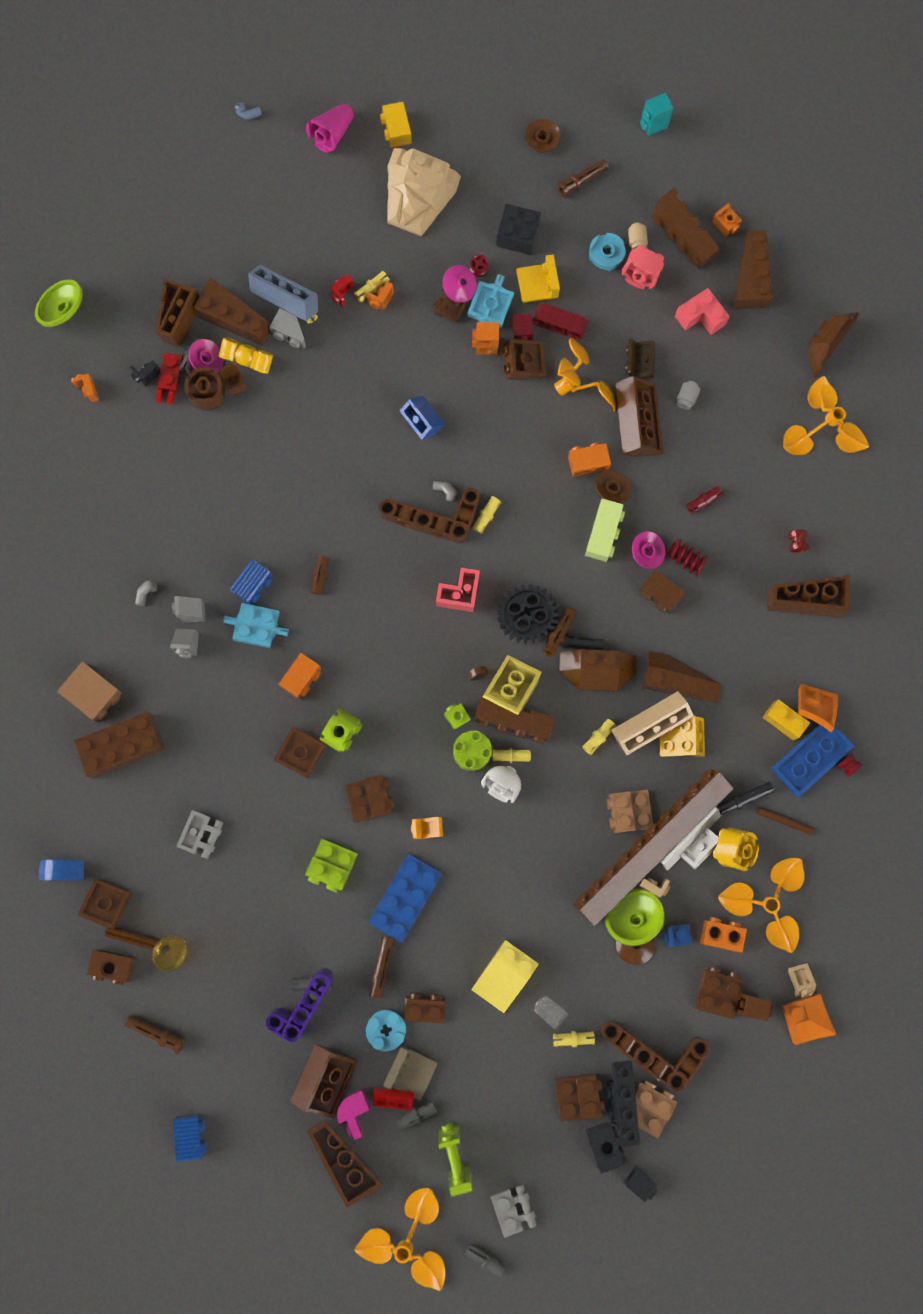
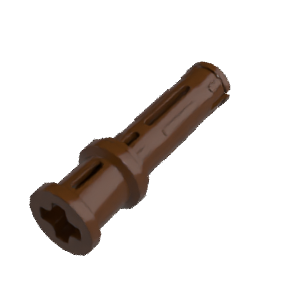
[557,159,609,198]
[125,1014,186,1055]

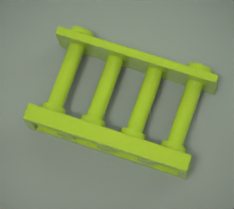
[438,1123,472,1197]

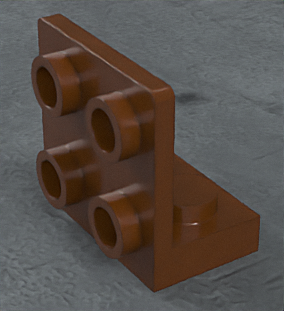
[404,992,446,1024]

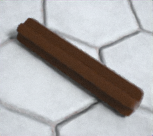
[105,928,163,952]

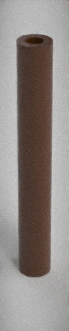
[756,807,814,835]

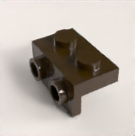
[625,338,656,379]

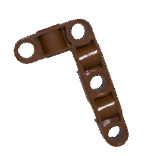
[379,488,480,544]
[600,1021,710,1092]

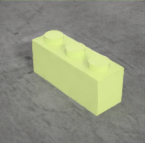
[585,498,625,562]

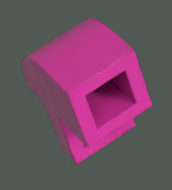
[337,1088,370,1140]

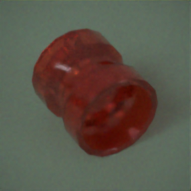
[788,529,809,553]

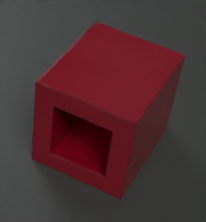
[512,314,533,340]

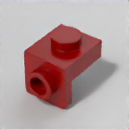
[331,275,354,308]

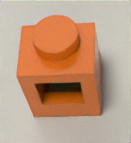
[711,203,742,237]

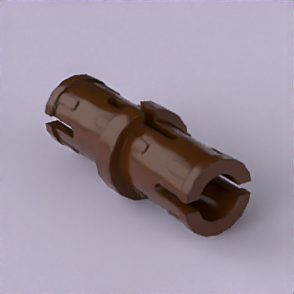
[310,555,329,595]

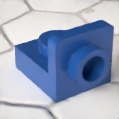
[662,924,692,947]

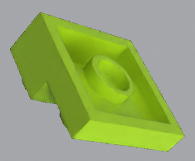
[305,839,358,893]

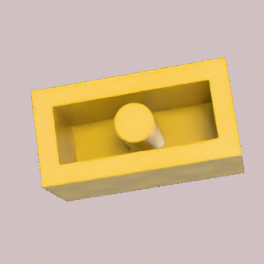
[380,102,412,148]
[762,699,810,741]

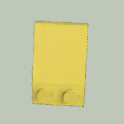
[483,655,542,715]
[471,940,539,1013]

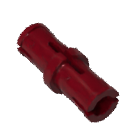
[686,485,724,515]

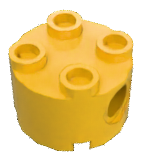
[713,828,759,871]

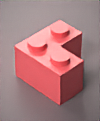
[675,288,730,335]
[436,568,480,612]

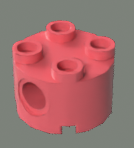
[622,245,664,289]

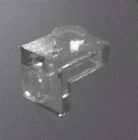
[533,995,568,1030]

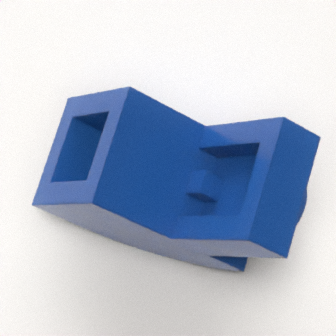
[39,860,84,880]

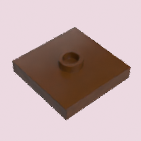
[274,726,327,779]
[78,879,132,930]

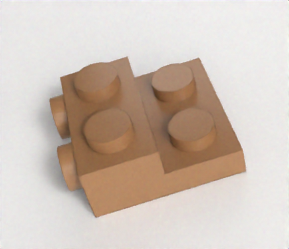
[606,789,653,834]
[635,1080,677,1138]

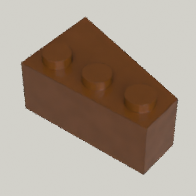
[156,278,200,347]

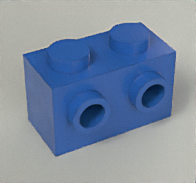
[400,396,445,440]

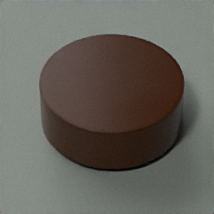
[468,666,488,681]

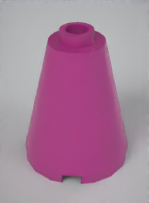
[306,104,354,153]

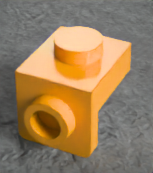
[411,817,443,839]

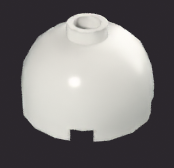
[481,766,521,803]

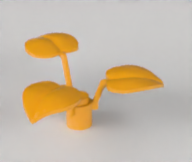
[554,337,616,411]
[783,376,869,455]
[718,858,804,953]
[354,1188,445,1291]

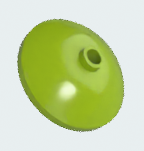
[35,279,83,327]
[605,889,665,946]

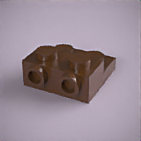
[501,339,547,381]
[345,774,395,823]
[694,967,745,1019]
[555,1073,605,1121]

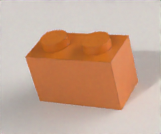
[568,442,611,477]
[279,653,322,699]

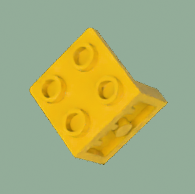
[516,255,560,303]
[659,716,705,757]

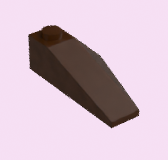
[642,651,721,703]

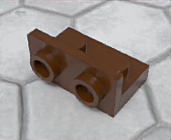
[433,283,468,323]

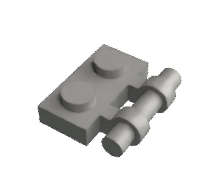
[176,810,224,859]
[490,1184,537,1238]

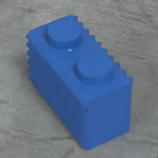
[229,559,272,605]
[173,1114,207,1162]

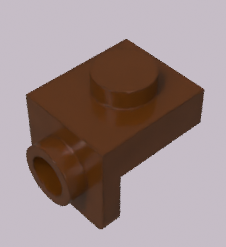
[219,362,248,396]

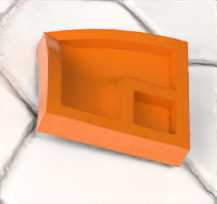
[798,684,838,732]
[782,993,836,1045]

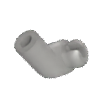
[433,481,457,501]
[135,580,157,606]

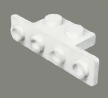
[661,807,721,871]

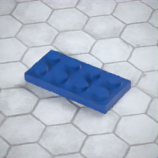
[771,724,854,798]
[368,854,442,943]

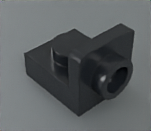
[129,360,161,387]

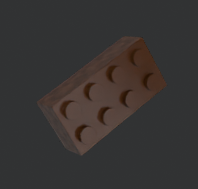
[73,711,165,779]

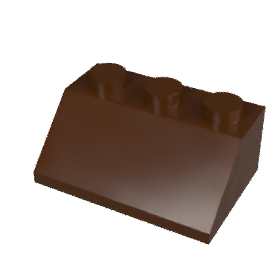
[290,1044,358,1119]

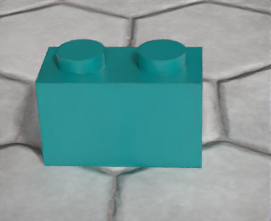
[640,93,673,136]

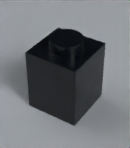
[623,1166,658,1203]

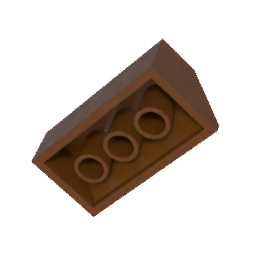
[615,376,663,457]

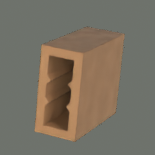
[57,661,122,722]

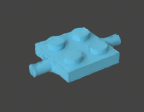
[467,274,514,328]
[224,603,289,648]

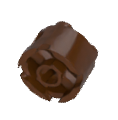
[184,367,225,411]

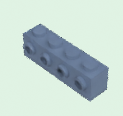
[248,264,318,321]

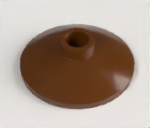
[525,119,561,153]
[595,471,631,503]
[616,938,655,965]

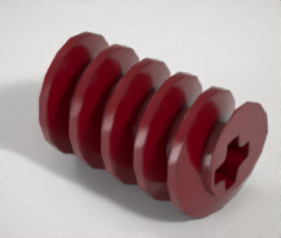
[664,539,707,577]

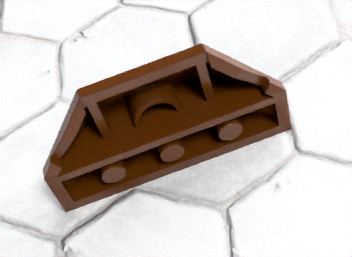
[807,312,860,377]
[559,649,636,692]

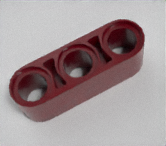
[532,303,588,340]

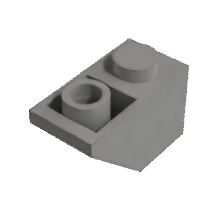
[270,308,306,349]
[172,596,206,623]
[170,629,199,658]

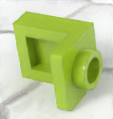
[444,703,470,729]

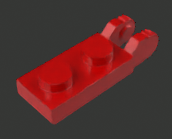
[156,353,184,405]

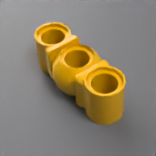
[218,337,274,374]

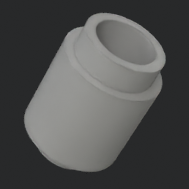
[677,381,701,410]

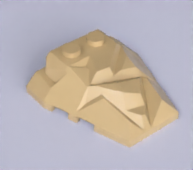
[387,148,461,237]

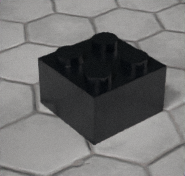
[496,204,541,255]

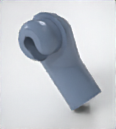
[235,102,262,120]

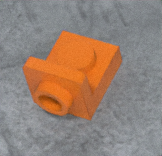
[367,281,394,310]
[71,374,99,402]

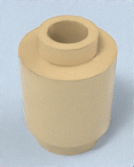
[628,223,648,250]

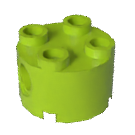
[320,707,363,752]
[453,731,492,772]

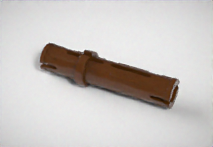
[543,607,577,657]
[369,936,394,999]

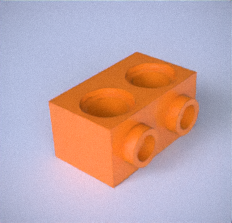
[472,322,499,355]
[700,917,747,953]

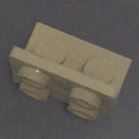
[383,1045,437,1100]

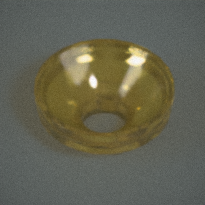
[152,935,187,972]

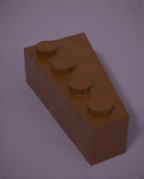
[653,187,720,269]
[732,230,773,309]
[194,277,271,346]
[767,574,850,618]
[474,694,555,744]
[307,1119,383,1208]

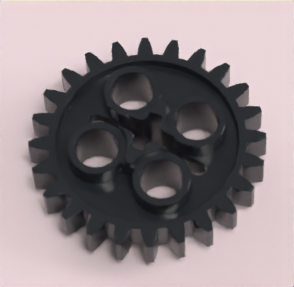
[497,584,559,645]

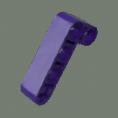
[265,968,334,1042]

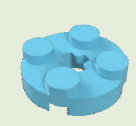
[589,233,626,271]
[366,1009,406,1051]

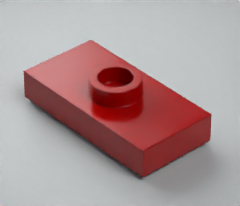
[373,1087,415,1111]

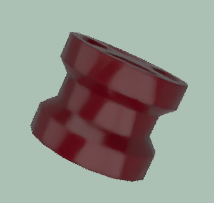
[470,254,488,278]
[837,753,862,777]

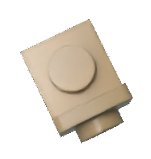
[637,878,670,898]
[788,963,816,998]

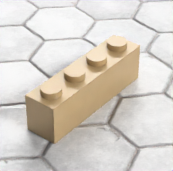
[611,691,694,755]

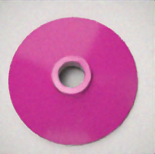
[442,265,477,303]
[189,339,224,373]
[632,531,665,569]

